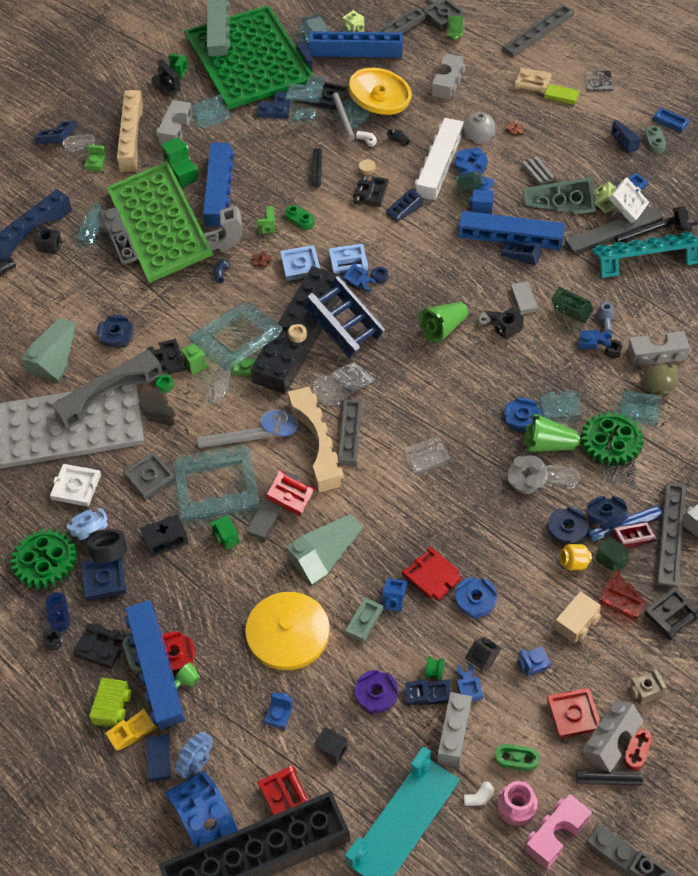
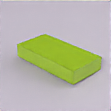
[544,84,580,105]

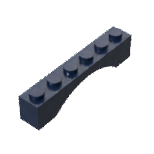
[0,189,72,262]

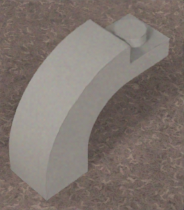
[204,206,243,252]

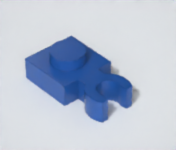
[344,263,376,293]
[578,330,613,349]
[457,664,483,701]

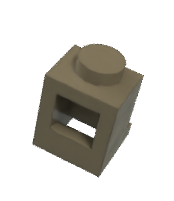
[630,669,667,705]

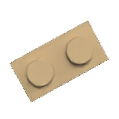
[554,591,601,644]

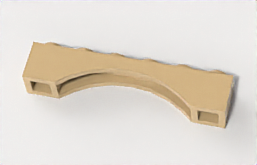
[117,90,143,172]
[288,386,344,492]

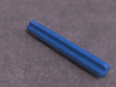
[588,506,662,542]

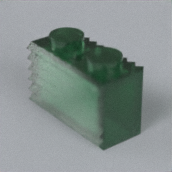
[551,287,593,323]

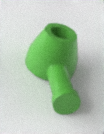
[174,662,200,688]

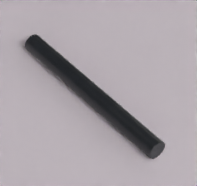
[615,216,675,242]

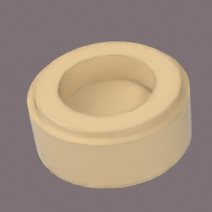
[359,159,376,175]
[288,324,307,343]

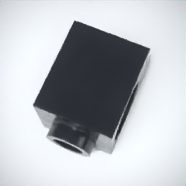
[33,227,63,255]
[494,307,524,340]
[465,636,502,670]

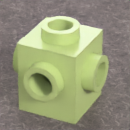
[342,11,364,32]
[595,182,617,214]

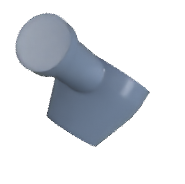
[596,302,615,334]

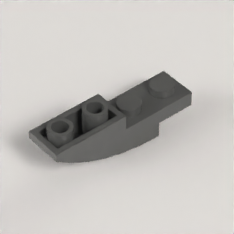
[100,207,139,265]
[585,823,676,876]

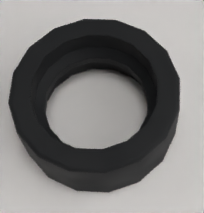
[87,529,128,563]

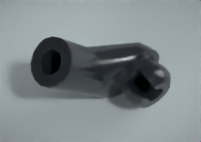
[387,129,410,146]

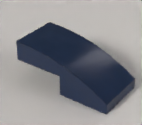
[405,679,452,705]
[146,734,171,782]

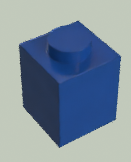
[469,189,494,214]

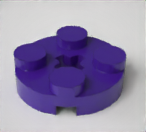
[355,670,398,714]

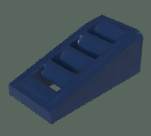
[296,41,313,72]
[611,120,641,154]
[386,189,422,222]
[501,241,542,265]

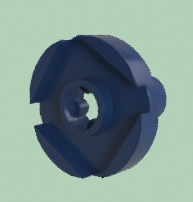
[97,315,134,347]
[587,496,628,530]
[548,507,589,545]

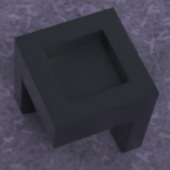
[314,727,348,766]

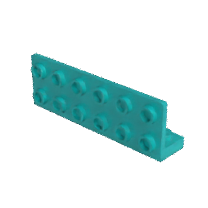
[592,232,698,278]
[345,746,459,876]

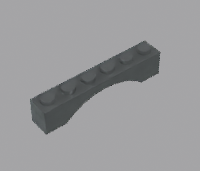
[51,350,163,430]

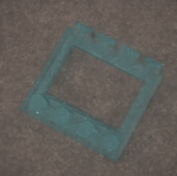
[189,302,283,371]
[174,444,260,522]

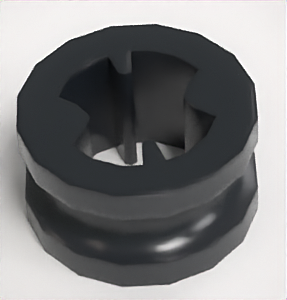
[605,340,623,358]
[43,629,63,650]

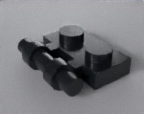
[353,176,389,207]
[147,339,186,375]
[73,623,126,669]

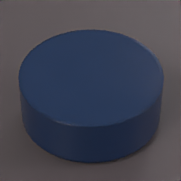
[371,267,389,284]

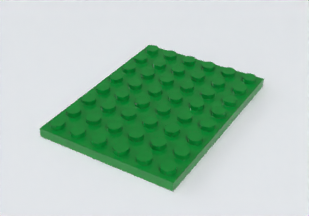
[184,5,315,110]

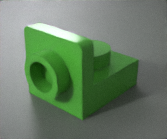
[446,16,464,39]
[85,145,107,172]
[257,206,275,234]
[228,350,256,378]

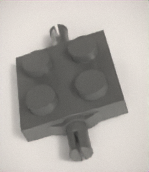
[423,0,465,30]

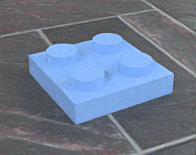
[280,245,320,281]

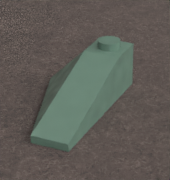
[523,177,596,214]
[22,318,76,382]
[286,514,363,586]

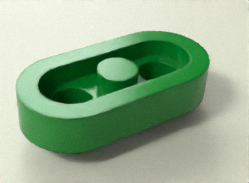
[285,205,315,230]
[495,744,540,771]

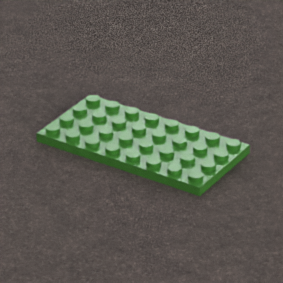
[107,161,213,283]

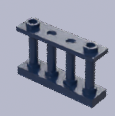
[302,276,385,359]

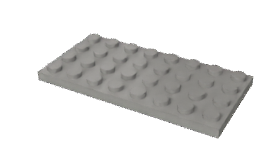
[0,384,145,469]

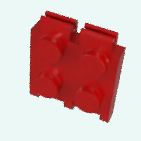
[401,547,461,601]

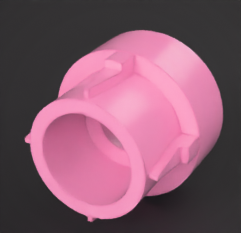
[498,781,537,826]

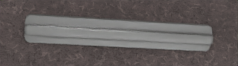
[197,427,272,448]

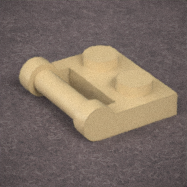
[514,68,552,94]

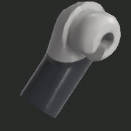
[477,311,502,326]

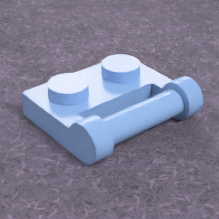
[329,244,368,274]

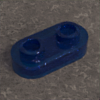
[45,592,71,632]

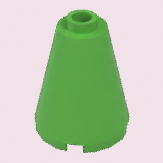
[418,302,468,343]
[524,414,580,452]

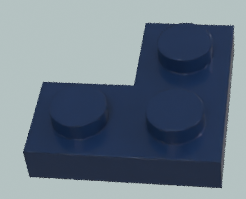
[256,92,292,119]
[34,120,77,144]

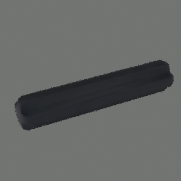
[312,148,322,187]
[575,770,643,786]

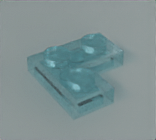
[287,75,325,103]

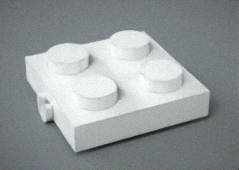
[609,177,649,223]
[50,464,101,507]

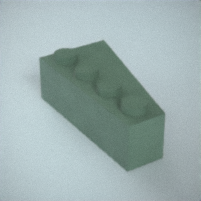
[207,0,230,56]

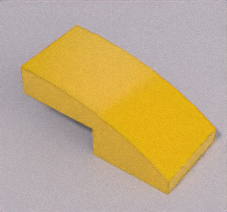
[105,709,157,751]

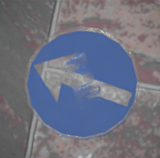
[261,409,298,436]

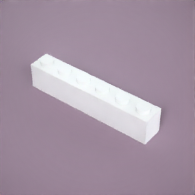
[414,118,463,201]

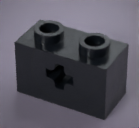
[140,514,188,557]

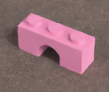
[525,794,592,870]

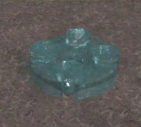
[337,99,369,128]

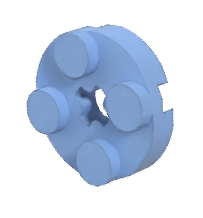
[67,508,108,540]

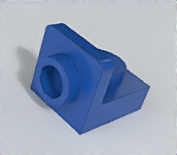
[382,578,407,612]
[517,646,551,677]
[264,693,294,730]

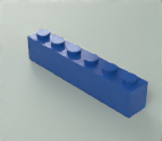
[309,31,403,58]
[203,143,234,226]
[458,211,565,250]
[124,600,186,730]

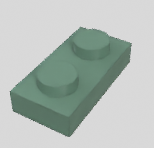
[345,598,383,643]

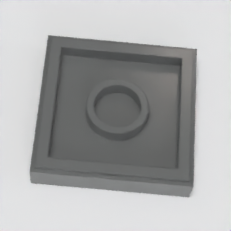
[122,452,177,500]

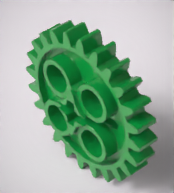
[580,411,644,467]
[10,528,78,589]

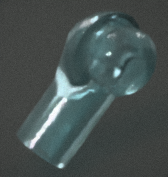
[292,107,317,122]

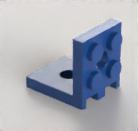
[164,770,238,848]

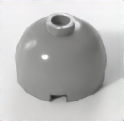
[463,112,495,144]

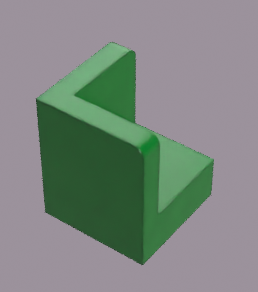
[168,53,188,78]

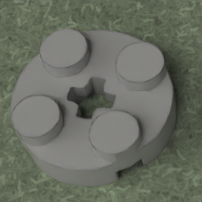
[508,455,548,494]

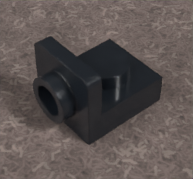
[673,206,697,232]

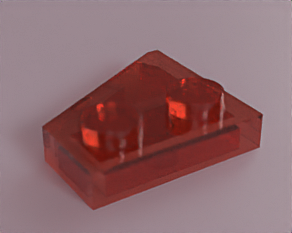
[599,569,646,621]

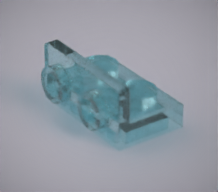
[192,94,231,128]
[77,204,103,243]
[539,390,582,419]
[620,391,662,425]

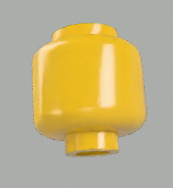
[559,544,592,571]

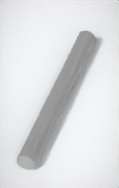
[332,93,355,140]

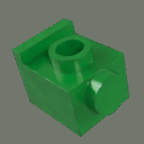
[210,515,240,550]

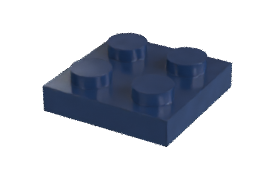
[81,557,127,601]

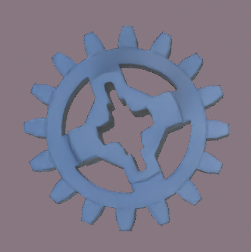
[175,732,214,779]

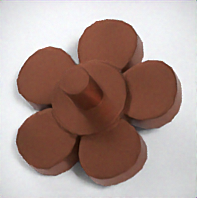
[506,122,524,135]
[252,251,272,267]

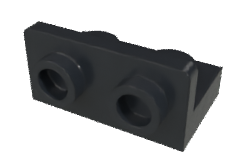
[152,59,181,96]

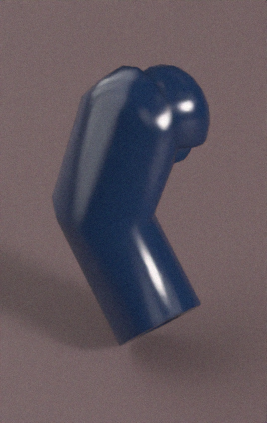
[213,259,230,283]

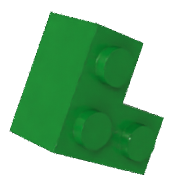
[161,137,199,188]

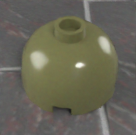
[640,364,679,397]

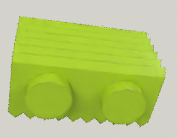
[89,677,131,728]

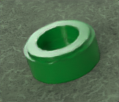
[155,374,174,393]

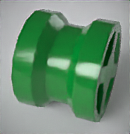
[425,656,445,680]

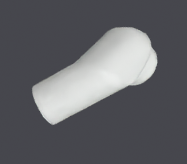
[356,131,377,146]
[464,782,494,806]

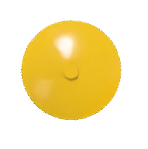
[348,68,412,115]
[246,592,329,670]

